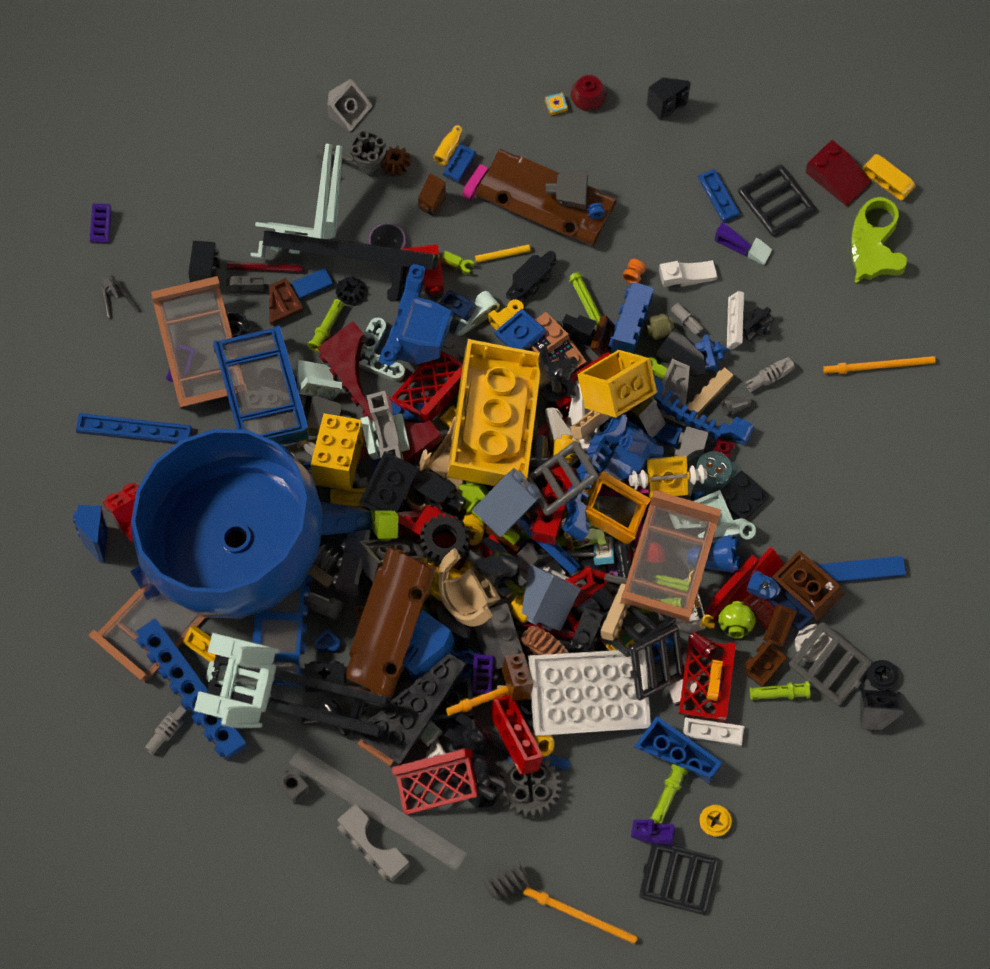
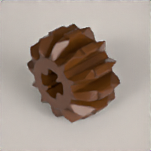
[380,145,411,177]

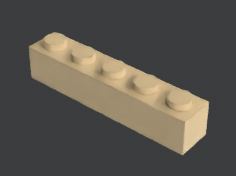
[686,367,733,418]
[571,411,612,439]
[601,583,635,641]

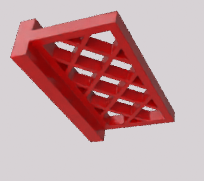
[390,351,463,423]
[678,640,736,723]
[392,749,479,815]

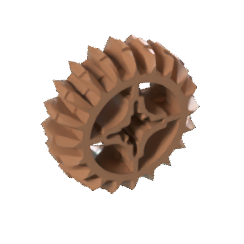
[520,626,568,656]

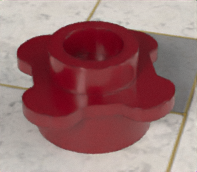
[713,438,735,459]

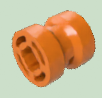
[622,259,647,284]

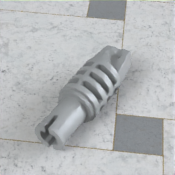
[745,357,795,393]
[144,706,186,755]

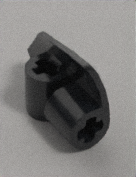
[656,329,706,377]
[576,582,620,638]

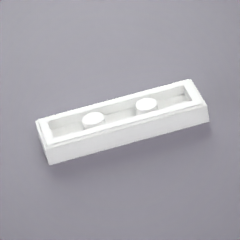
[727,291,744,350]
[683,717,744,747]

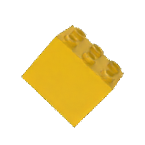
[577,350,657,418]
[311,413,364,491]

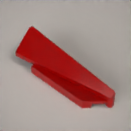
[704,546,784,623]

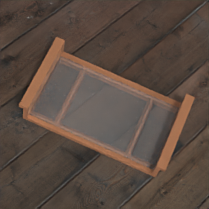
[151,276,247,408]
[620,490,721,624]
[88,579,207,683]

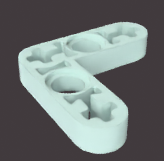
[359,318,405,382]

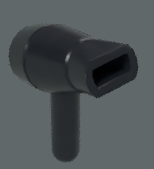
[301,700,352,737]

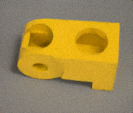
[488,300,524,330]

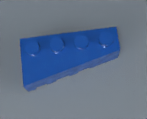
[609,282,654,354]

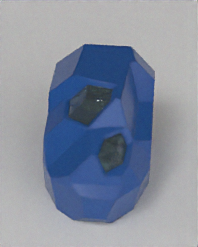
[747,571,781,600]

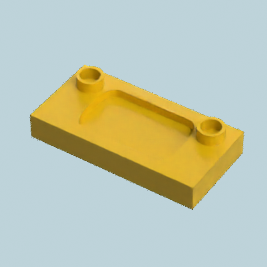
[447,339,540,486]

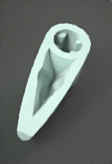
[455,291,500,336]
[698,518,756,540]

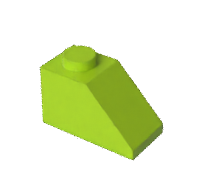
[459,481,489,509]

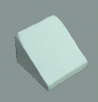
[747,238,772,265]

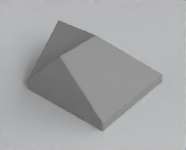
[328,79,372,131]

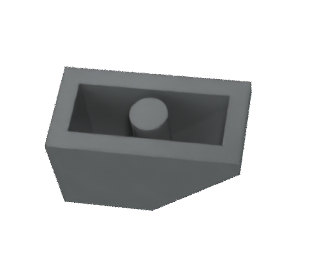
[515,542,554,573]

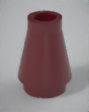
[688,631,717,659]

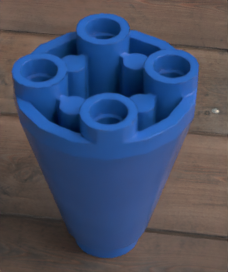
[687,535,741,573]

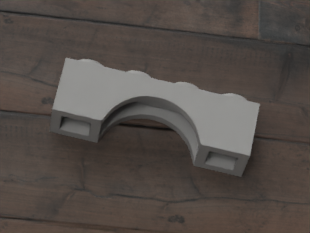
[367,391,404,460]
[674,426,709,497]
[337,804,409,883]

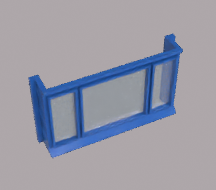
[213,325,309,445]

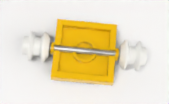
[629,456,707,498]

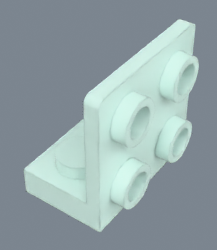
[296,360,342,400]
[361,413,410,460]

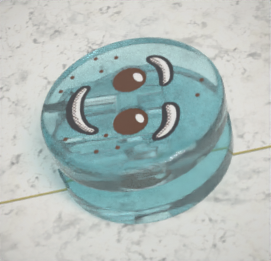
[696,451,732,489]

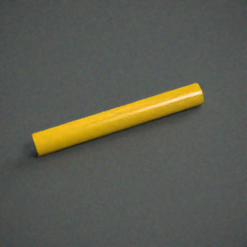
[475,245,530,263]

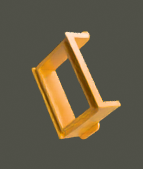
[583,471,651,544]

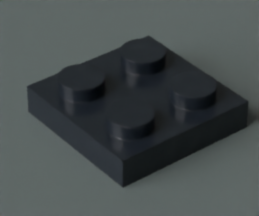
[720,470,769,520]

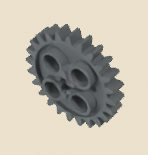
[497,759,562,818]

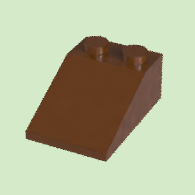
[772,550,844,621]

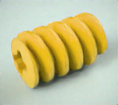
[463,512,487,546]

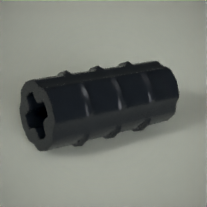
[614,544,633,578]

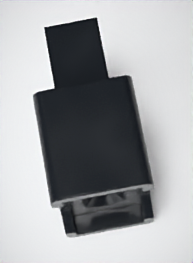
[562,314,597,347]

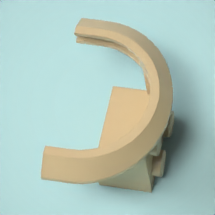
[420,417,466,493]
[438,548,500,626]

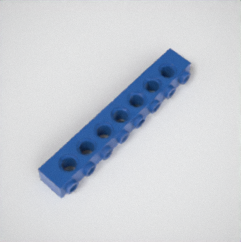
[135,618,246,761]

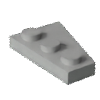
[659,359,690,426]

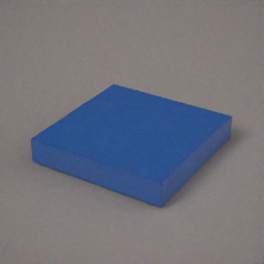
[494,309,547,350]

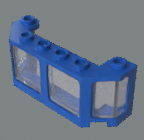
[253,574,312,686]

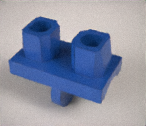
[695,334,728,372]

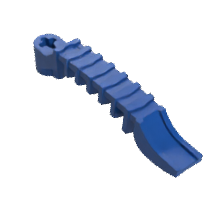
[652,376,755,445]
[563,414,627,541]

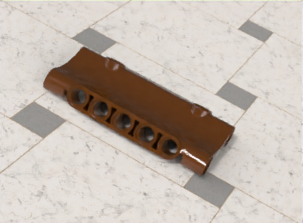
[476,149,617,247]
[344,547,436,699]

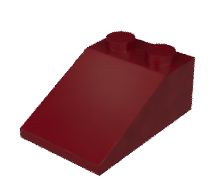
[805,140,871,207]

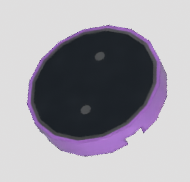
[369,223,405,249]

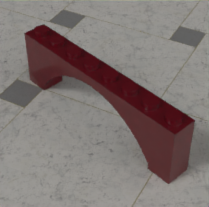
[317,321,444,464]

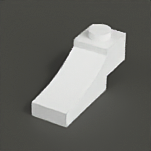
[659,261,717,287]

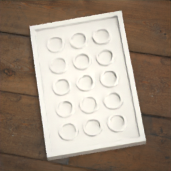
[529,649,651,736]

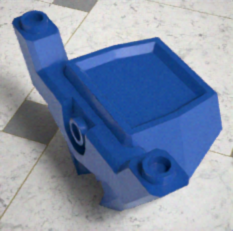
[379,264,454,366]
[595,414,664,482]
[390,609,484,682]

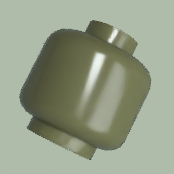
[645,314,674,341]

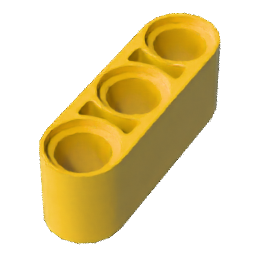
[862,154,915,200]

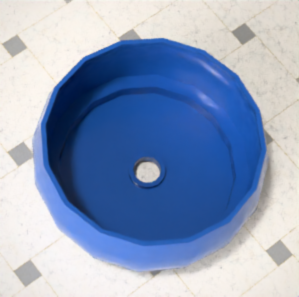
[131,429,324,619]

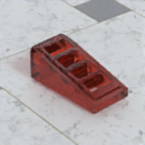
[741,594,775,631]

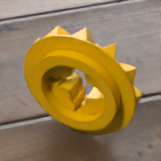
[699,805,732,837]

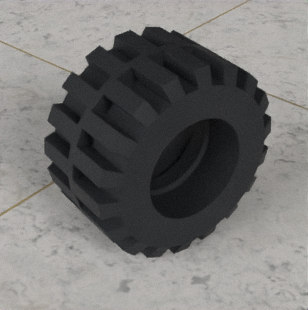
[420,514,469,567]

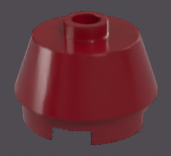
[570,75,607,111]

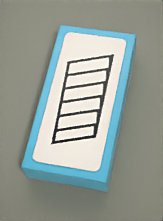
[594,536,614,565]

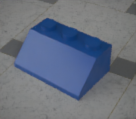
[73,505,108,563]

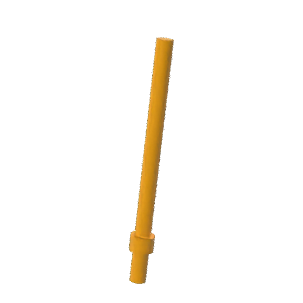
[823,356,936,374]
[446,686,509,716]
[523,887,638,944]

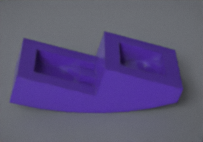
[631,819,676,844]

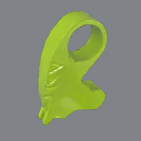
[851,197,907,284]

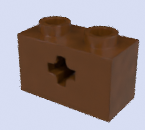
[502,653,533,701]

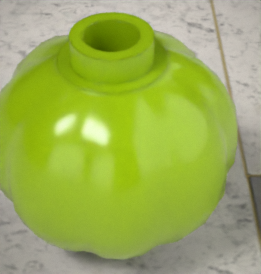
[718,601,756,639]

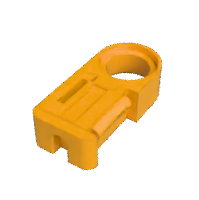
[707,660,723,701]

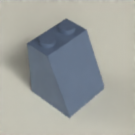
[473,468,542,537]
[521,564,580,631]

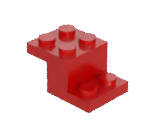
[102,483,139,542]
[398,505,459,544]

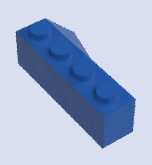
[320,502,371,535]
[634,716,722,784]

